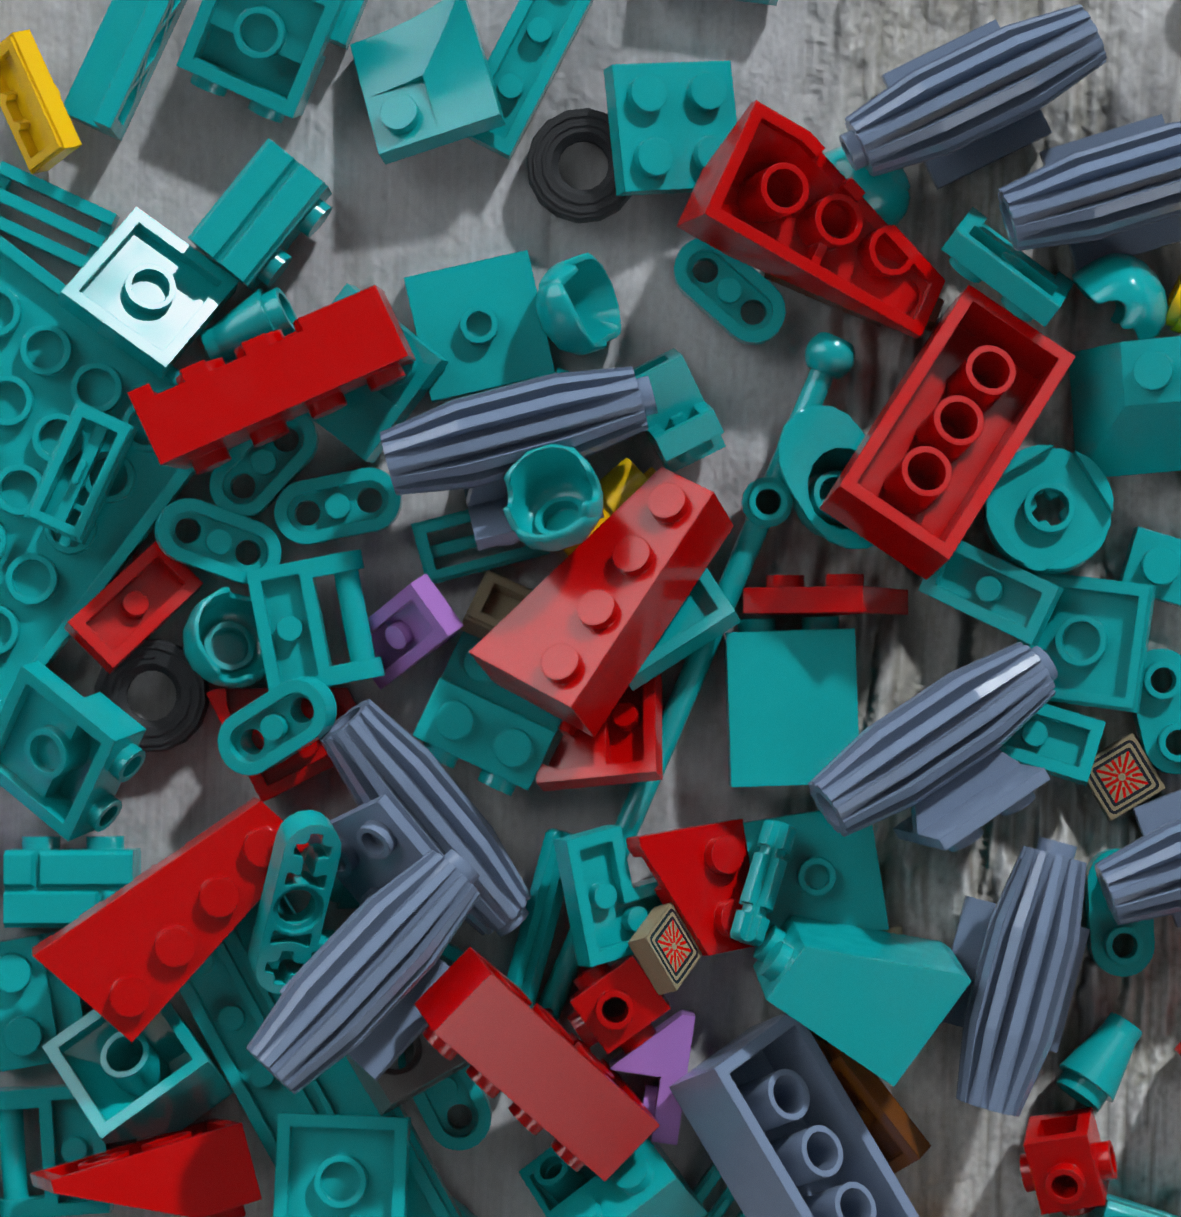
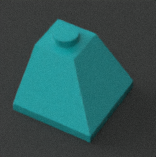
[1069,336,1181,477]
[42,1001,234,1144]

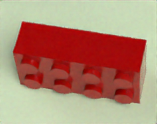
[819,284,1076,580]

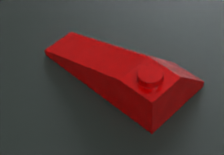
[676,100,946,339]

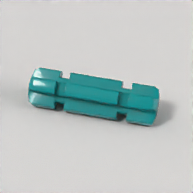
[730,820,796,946]

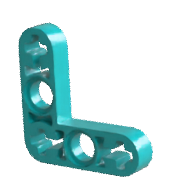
[248,810,342,994]

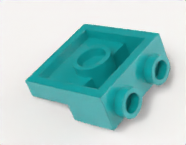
[176,0,346,123]
[412,631,562,796]
[0,660,146,842]

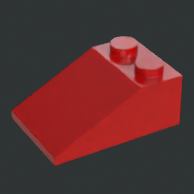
[30,1118,262,1217]

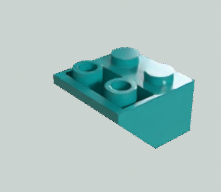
[518,1135,708,1217]

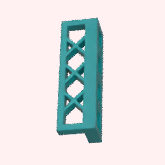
[64,0,187,141]

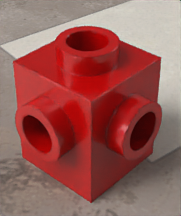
[567,954,671,1054]
[1020,1107,1118,1216]

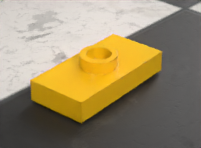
[0,29,82,174]

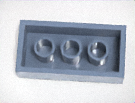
[669,1013,919,1217]

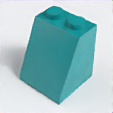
[753,915,971,1087]

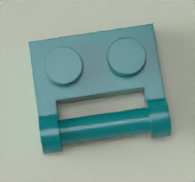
[941,207,1074,327]
[246,549,385,691]
[0,1084,114,1217]

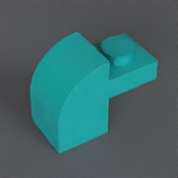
[633,348,726,472]

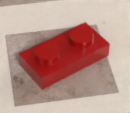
[65,541,204,674]

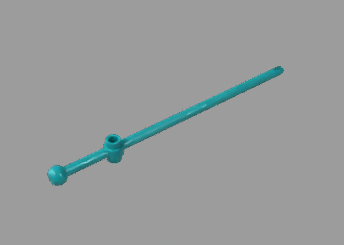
[538,332,855,1021]

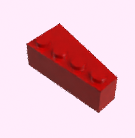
[127,285,416,475]
[469,467,734,737]
[32,797,309,1042]
[414,946,660,1181]

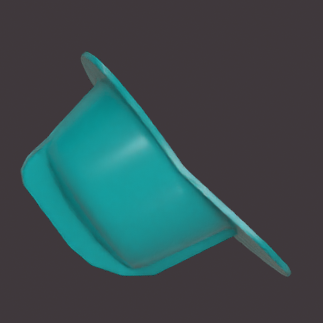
[777,405,874,549]

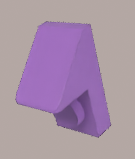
[343,574,464,690]
[609,1009,695,1145]

